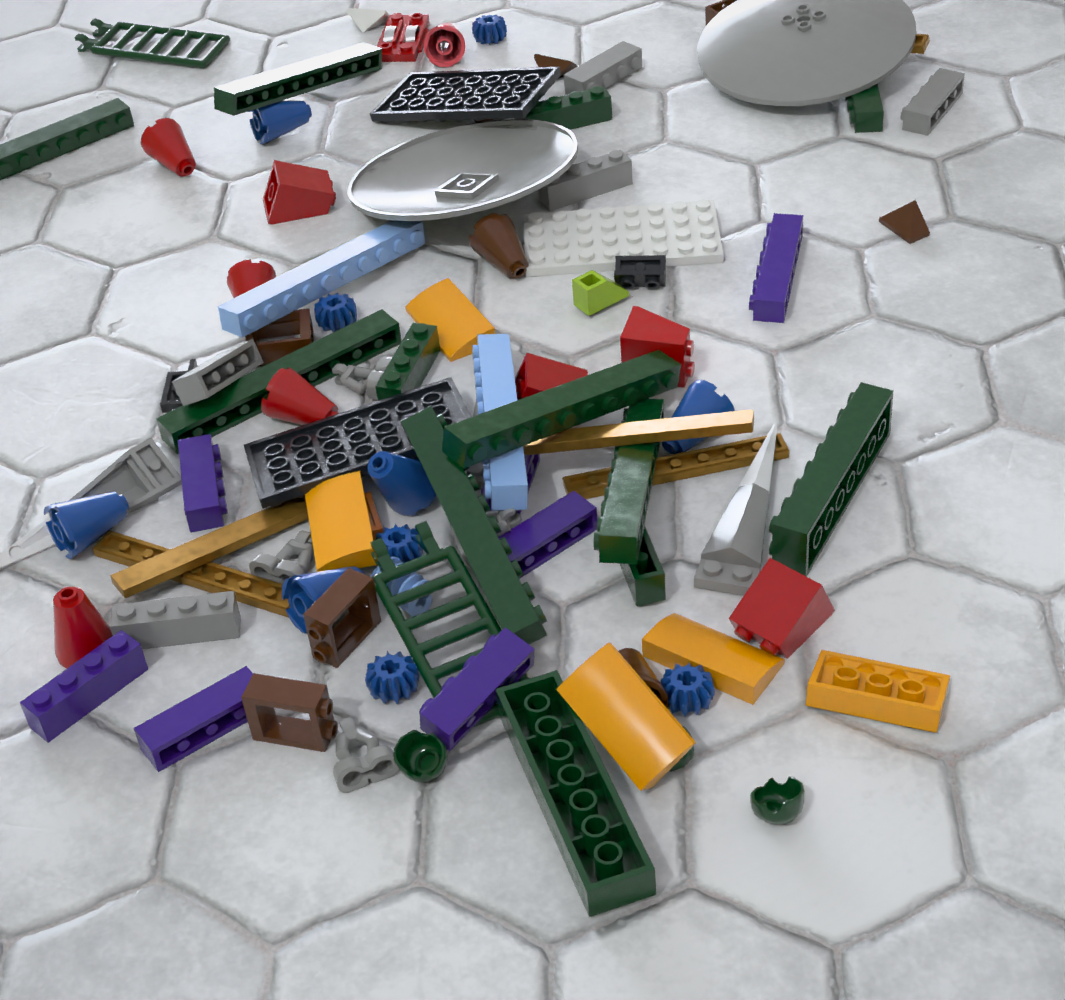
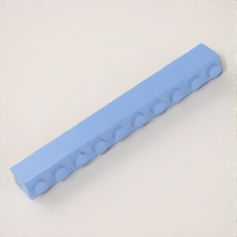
[218,220,425,337]
[472,334,528,511]

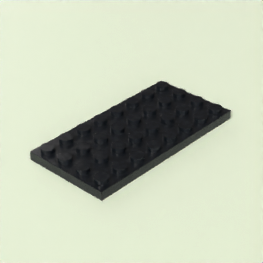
[370,67,561,123]
[244,377,472,509]

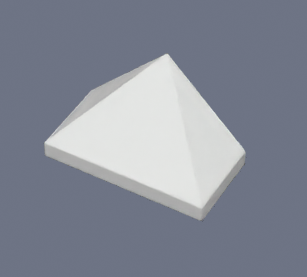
[347,8,389,33]

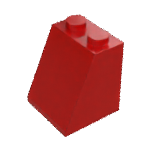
[263,160,336,225]
[620,306,695,388]
[515,353,588,400]
[728,558,835,659]

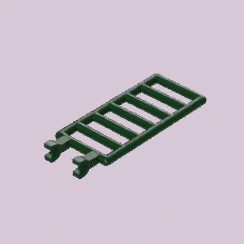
[75,18,230,68]
[370,521,529,728]

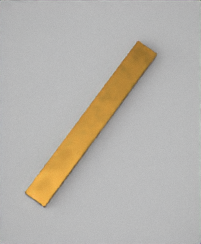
[523,410,754,455]
[562,433,789,499]
[110,497,309,598]
[92,530,290,618]

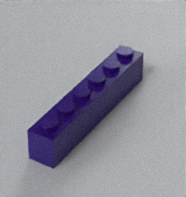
[749,213,803,323]

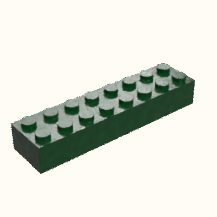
[769,382,894,577]
[495,670,656,917]

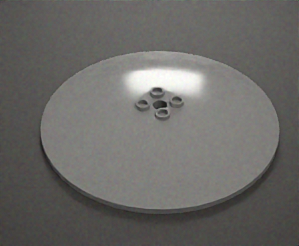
[697,0,916,106]
[348,119,578,221]

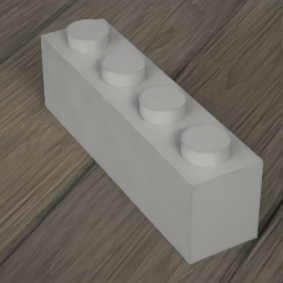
[564,41,643,95]
[900,68,965,136]
[538,150,633,212]
[172,339,264,406]
[110,591,241,649]

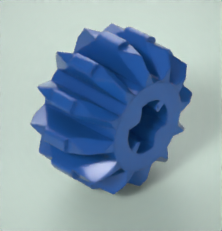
[472,14,507,45]
[314,292,357,332]
[375,524,423,563]
[365,651,420,704]
[661,662,715,717]

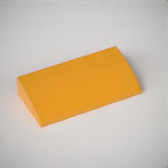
[405,278,495,362]
[305,471,377,572]
[642,613,785,705]
[556,643,696,791]
[805,650,950,733]

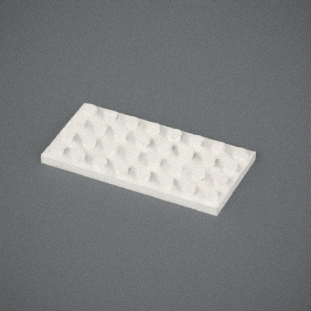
[524,199,724,277]

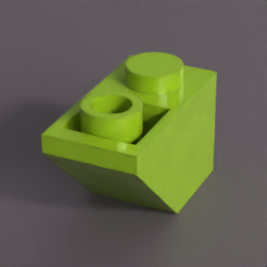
[572,270,629,316]

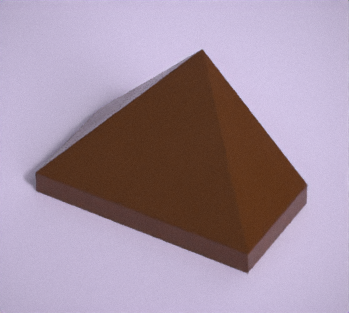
[534,54,578,78]
[879,200,930,244]

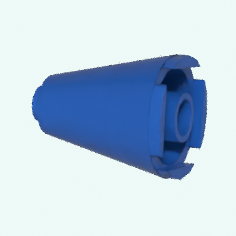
[248,100,312,145]
[662,379,735,454]
[368,451,436,516]
[44,492,129,559]
[282,566,366,634]

